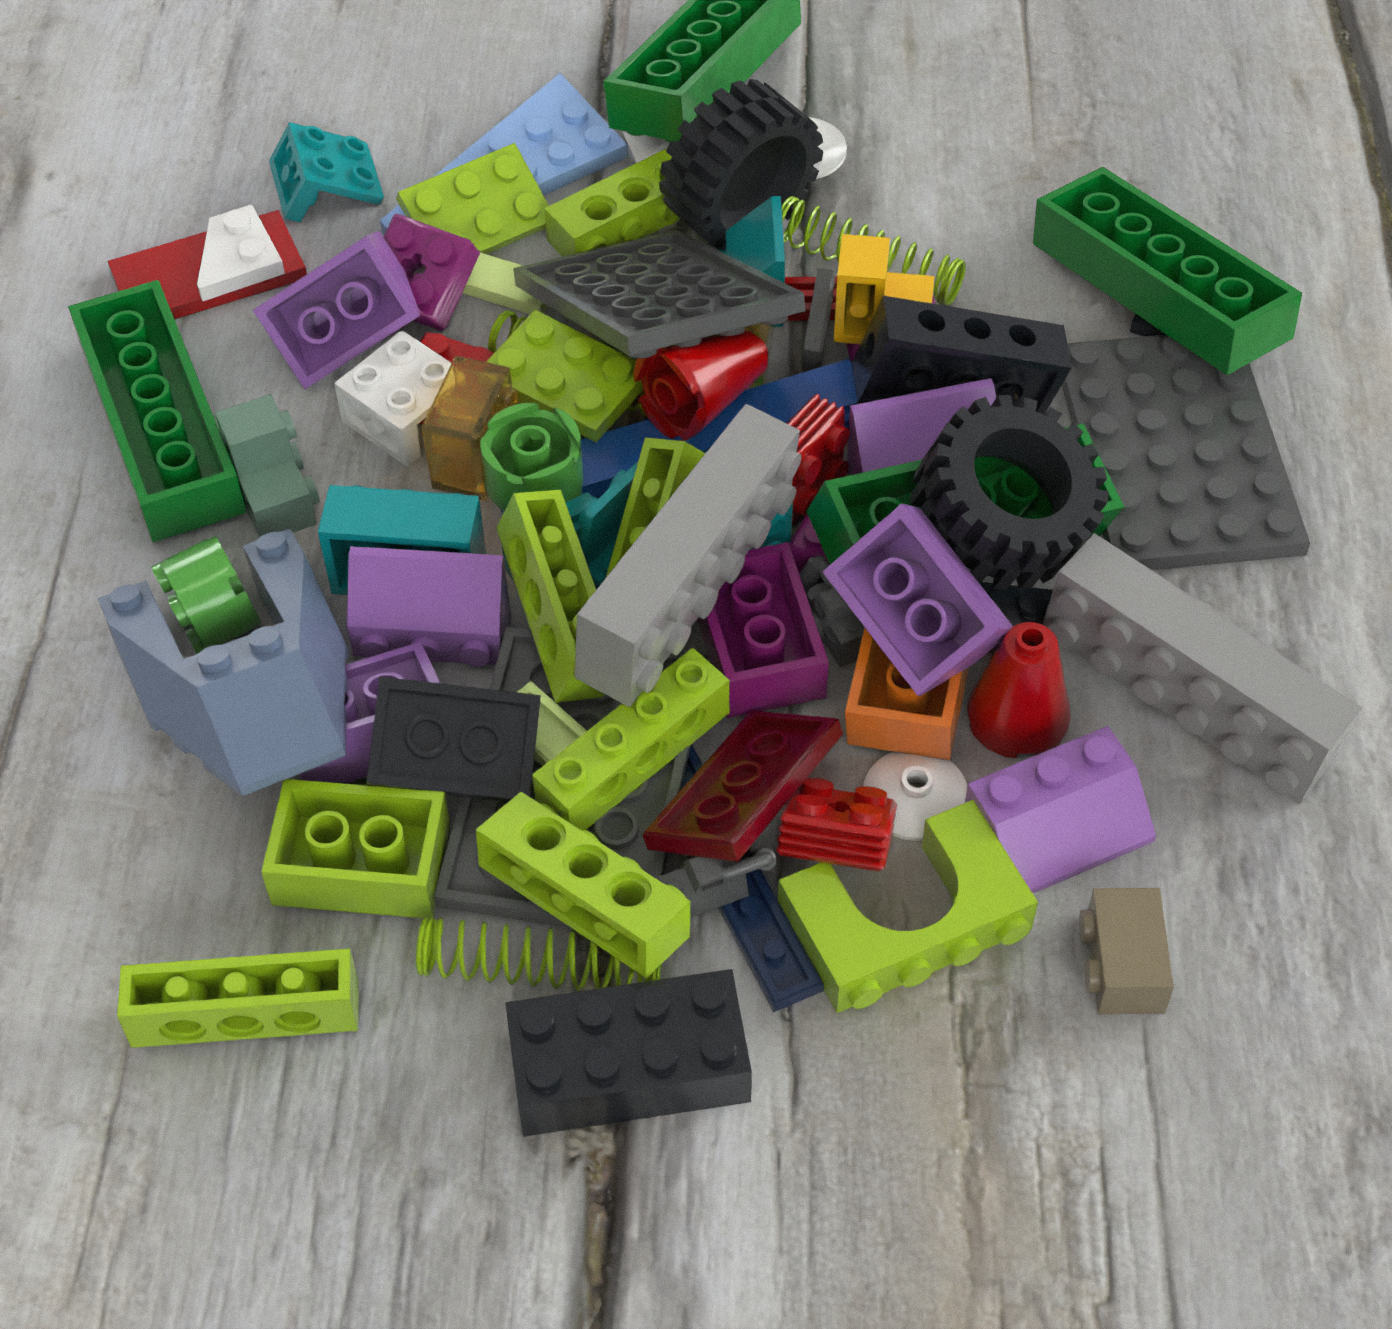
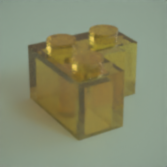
[421,355,518,501]

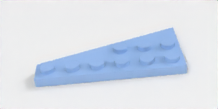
[380,73,628,235]

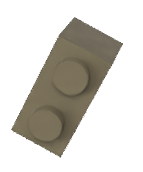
[1079,888,1174,1014]

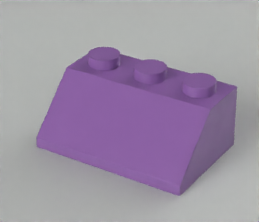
[253,231,421,389]
[846,378,996,476]
[822,504,1013,696]
[347,546,511,666]
[299,642,440,784]
[965,726,1156,893]

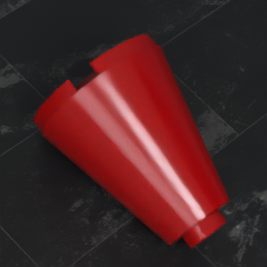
[633,330,768,441]
[967,622,1071,758]

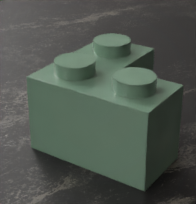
[215,394,320,537]

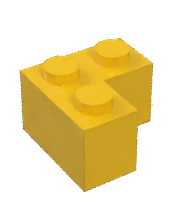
[834,234,934,344]

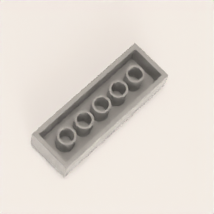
[575,404,801,707]
[1042,533,1362,804]

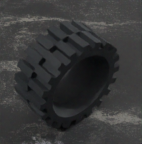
[659,79,823,250]
[911,395,1108,590]

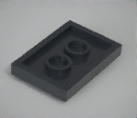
[366,676,541,802]

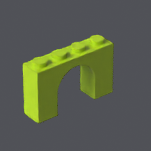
[778,800,1038,1013]

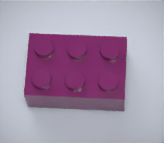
[697,542,829,718]

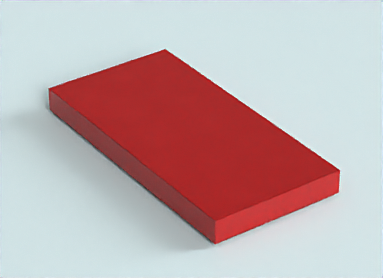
[107,210,307,319]

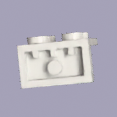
[334,331,468,467]

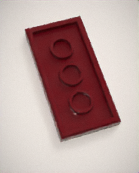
[642,710,843,862]

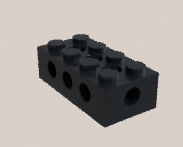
[852,296,1072,415]

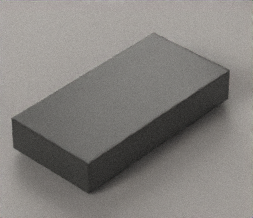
[802,268,836,372]

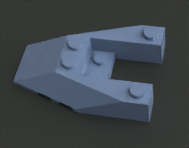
[98,529,348,796]

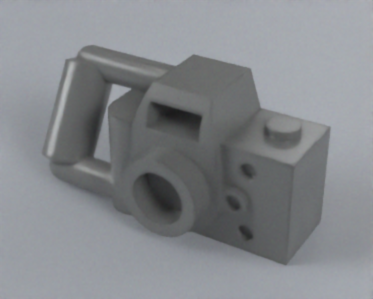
[799,556,864,668]
[657,848,776,918]

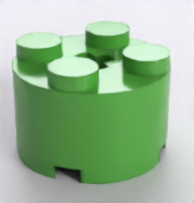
[480,403,583,511]
[151,536,262,654]

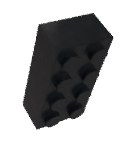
[505,969,752,1137]

